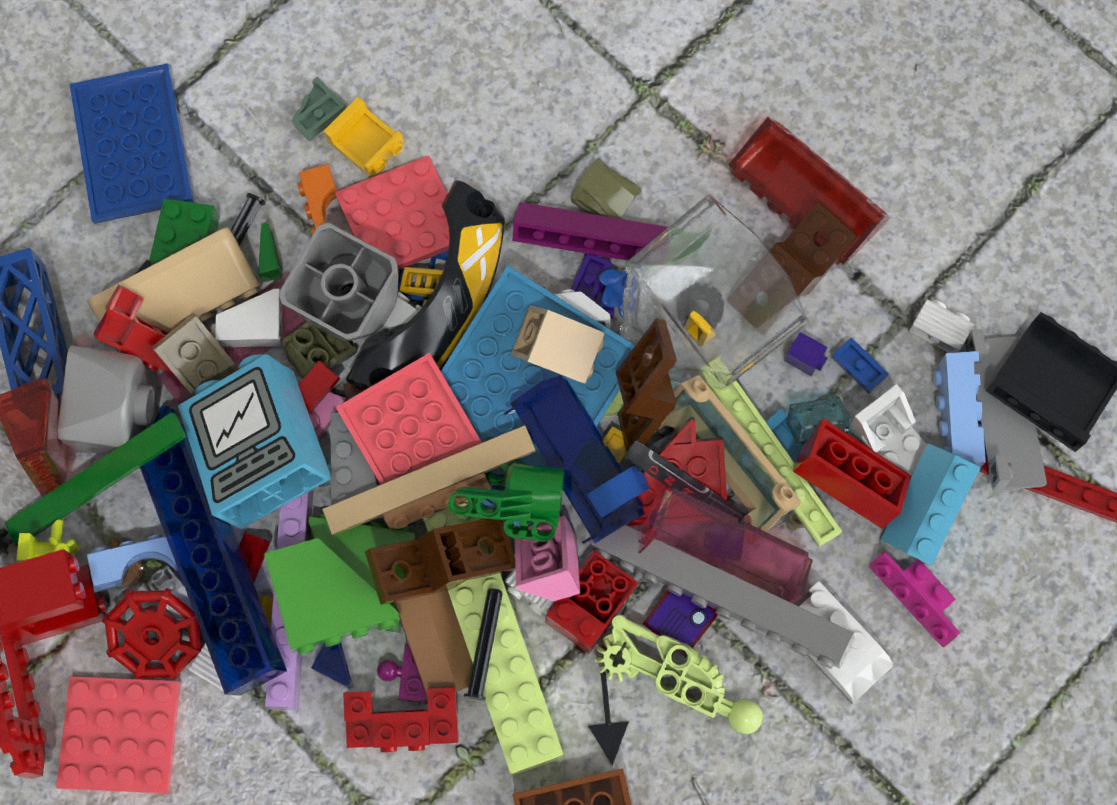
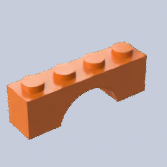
[297,164,350,235]

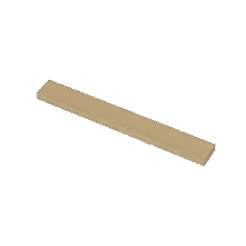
[323,425,536,535]

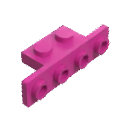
[869,551,960,647]

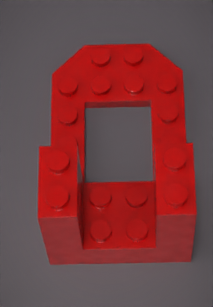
[0,549,108,779]

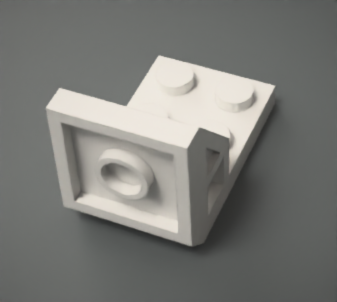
[847,384,927,475]

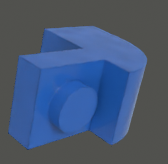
[587,465,650,518]

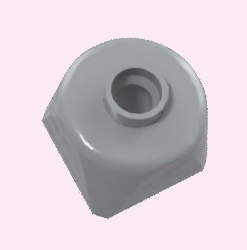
[279,223,398,341]
[58,345,155,453]

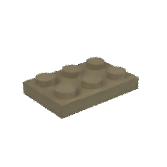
[152,313,239,396]

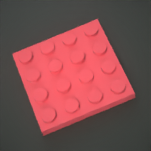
[335,155,450,270]
[336,353,482,485]
[56,676,181,794]

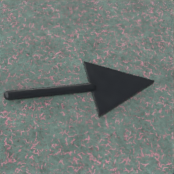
[588,672,629,766]

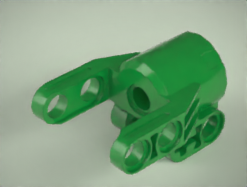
[448,460,564,541]

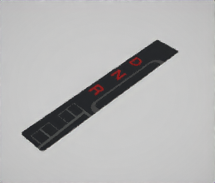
[625,440,745,527]

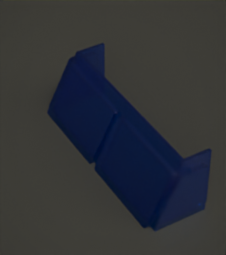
[504,375,645,544]

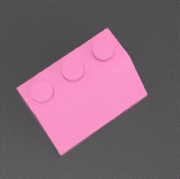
[515,516,580,601]

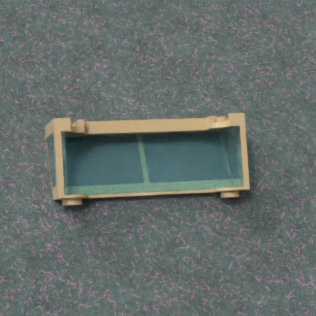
[659,375,802,545]

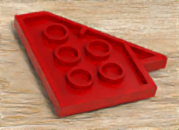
[619,417,727,526]

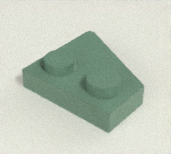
[292,77,347,141]

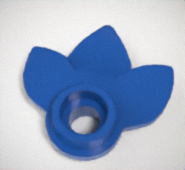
[598,269,641,319]

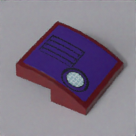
[642,590,718,658]

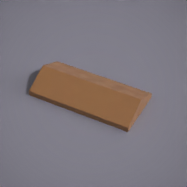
[394,591,473,696]

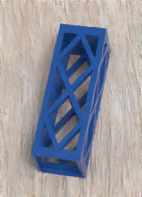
[0,248,68,421]

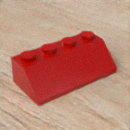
[793,418,912,529]

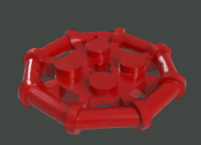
[102,588,203,679]

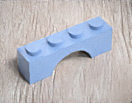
[87,528,203,592]

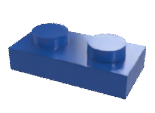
[831,338,889,394]

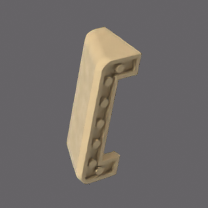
[87,227,262,353]

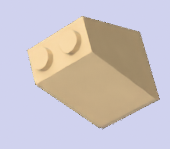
[510,305,605,384]

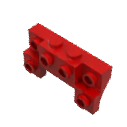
[94,284,211,375]
[343,687,459,752]

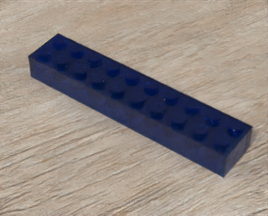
[140,423,287,696]

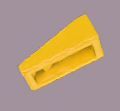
[399,267,444,298]
[684,311,716,346]

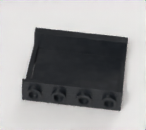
[986,312,1117,452]

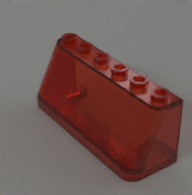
[728,117,891,265]
[0,379,69,497]

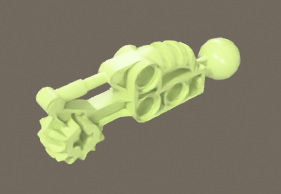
[595,614,763,735]

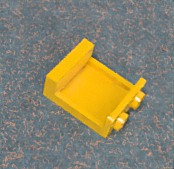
[323,97,405,178]

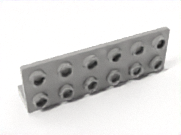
[965,329,1047,491]

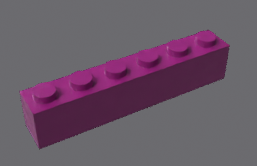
[512,202,672,265]

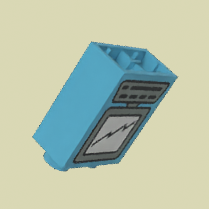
[178,354,332,529]

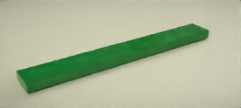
[4,413,186,546]

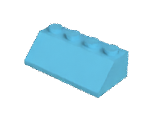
[880,443,981,566]

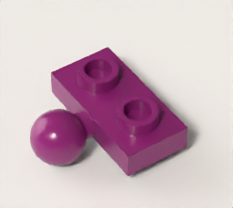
[377,644,426,703]

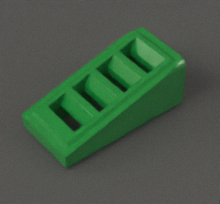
[258,222,283,282]

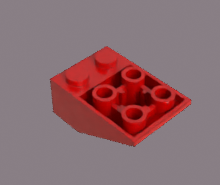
[545,551,639,654]

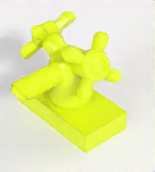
[16,519,79,562]

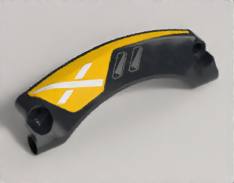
[346,180,505,391]

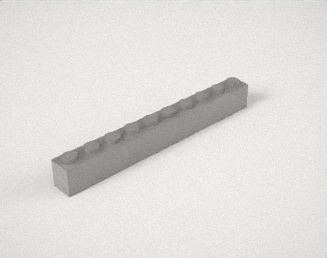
[590,516,855,669]

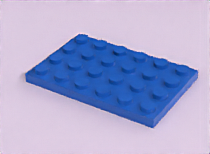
[70,64,194,224]

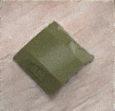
[571,158,641,219]
[282,321,357,378]

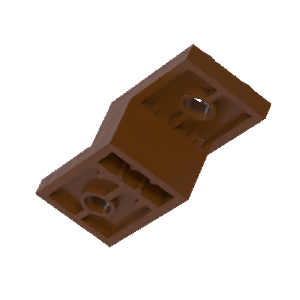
[726,202,859,336]
[616,318,677,452]
[365,518,516,605]

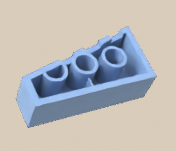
[933,351,986,467]

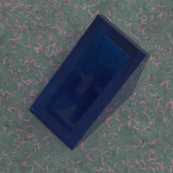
[311,643,354,689]

